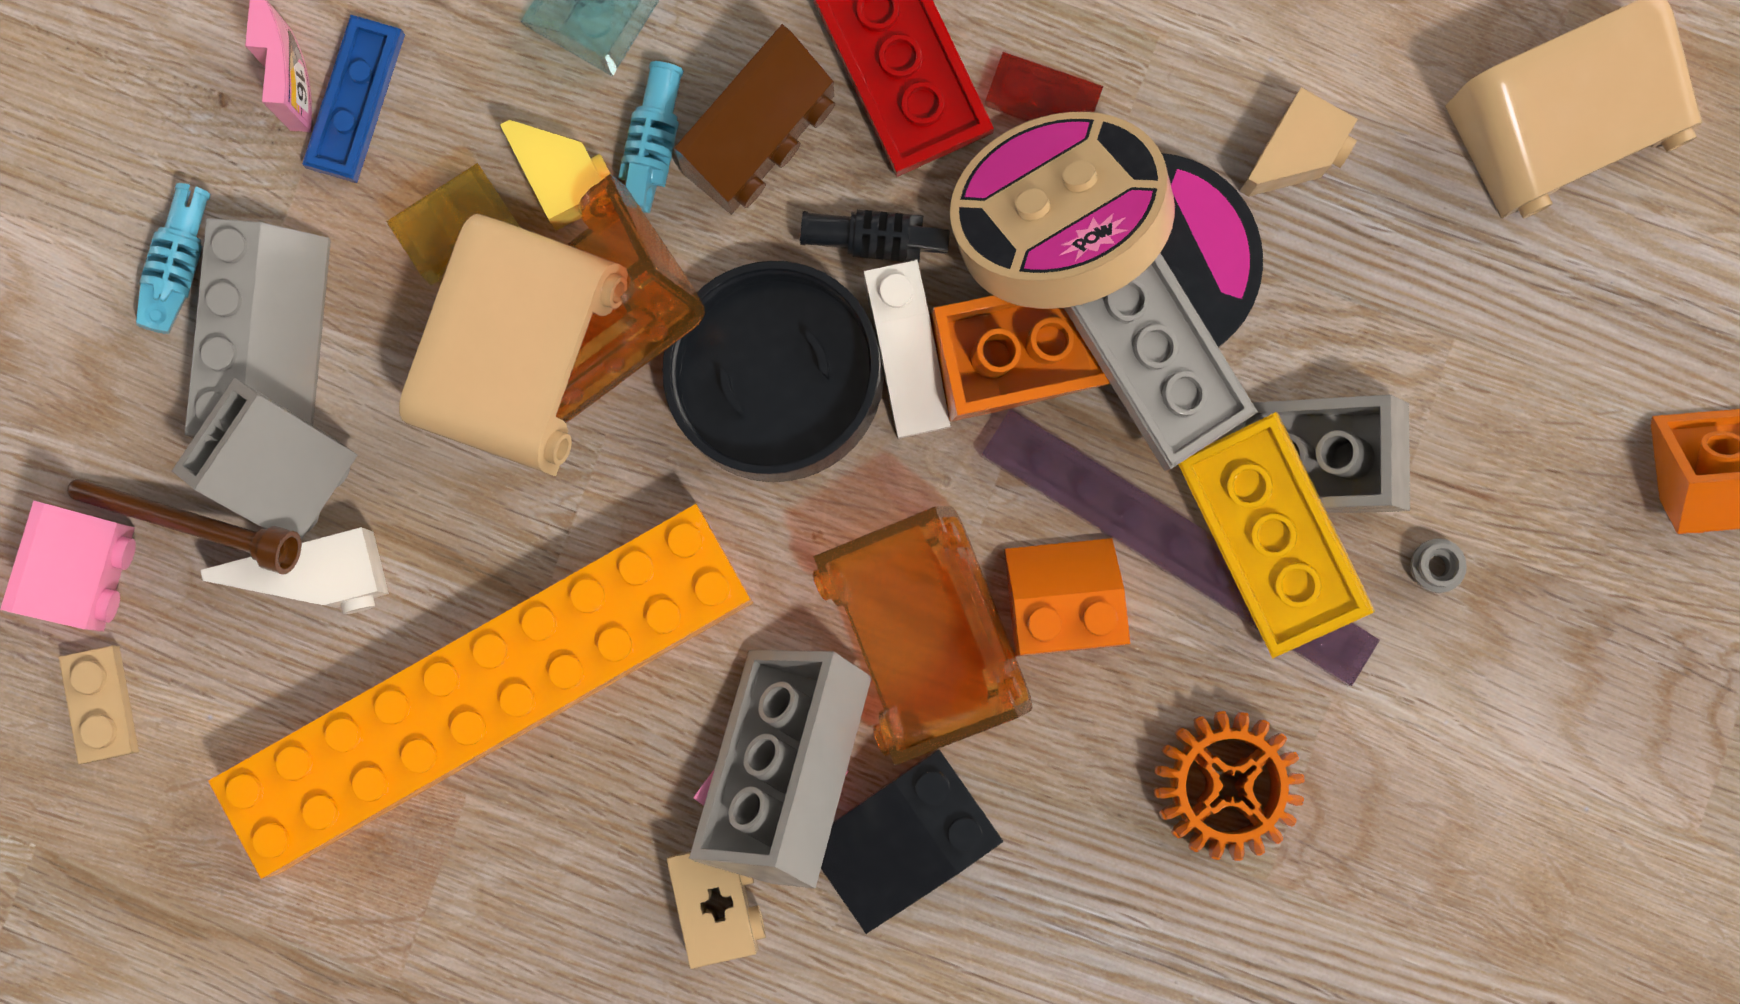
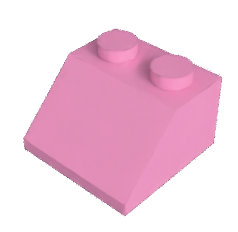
[0,500,136,632]

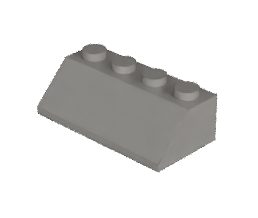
[185,218,331,438]
[689,650,872,888]

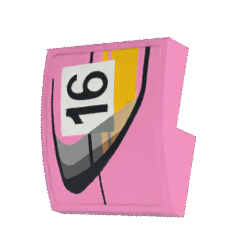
[245,0,312,132]

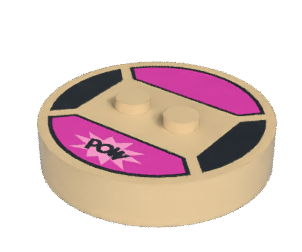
[950,112,1175,309]

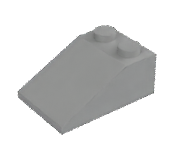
[1232,395,1410,513]

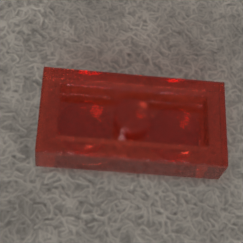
[984,52,1103,121]

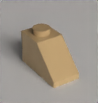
[1239,87,1358,197]

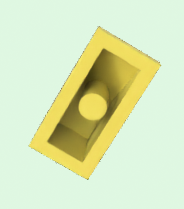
[500,120,615,231]

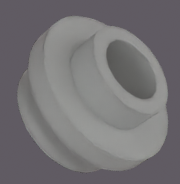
[1410,539,1467,593]

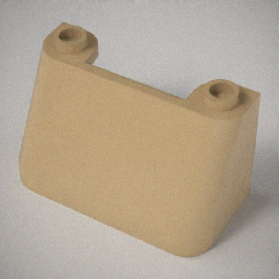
[1445,0,1702,219]
[399,214,630,476]

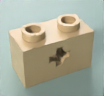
[666,851,766,969]

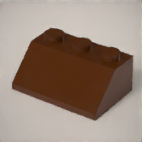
[674,24,835,215]

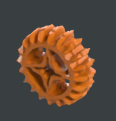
[1154,711,1305,861]

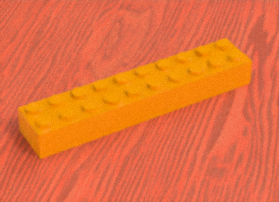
[208,504,754,879]

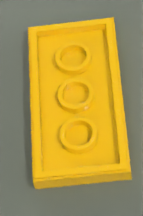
[1178,412,1375,659]

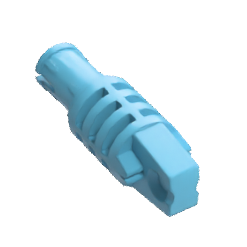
[619,61,684,213]
[136,183,211,334]

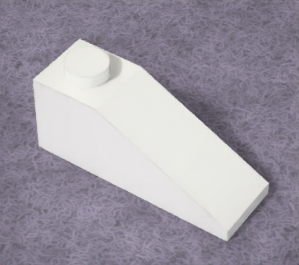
[864,260,951,439]
[200,527,389,614]

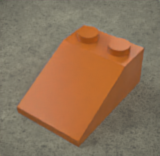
[929,295,1110,422]

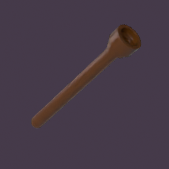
[67,479,302,575]

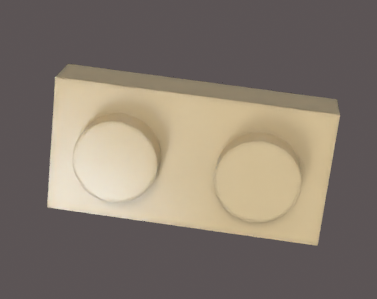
[59,645,139,764]

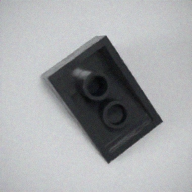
[821,748,1004,934]

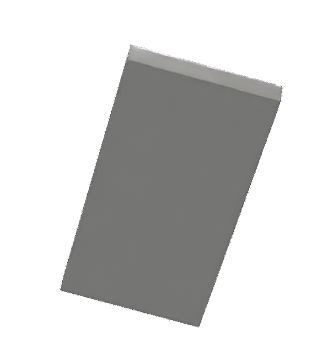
[1064,253,1258,471]

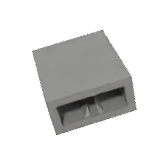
[172,377,358,540]

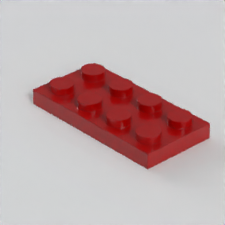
[813,0,994,178]

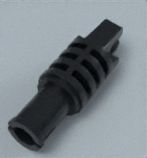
[800,209,950,263]

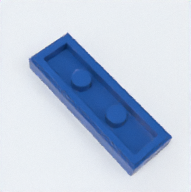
[302,15,405,183]

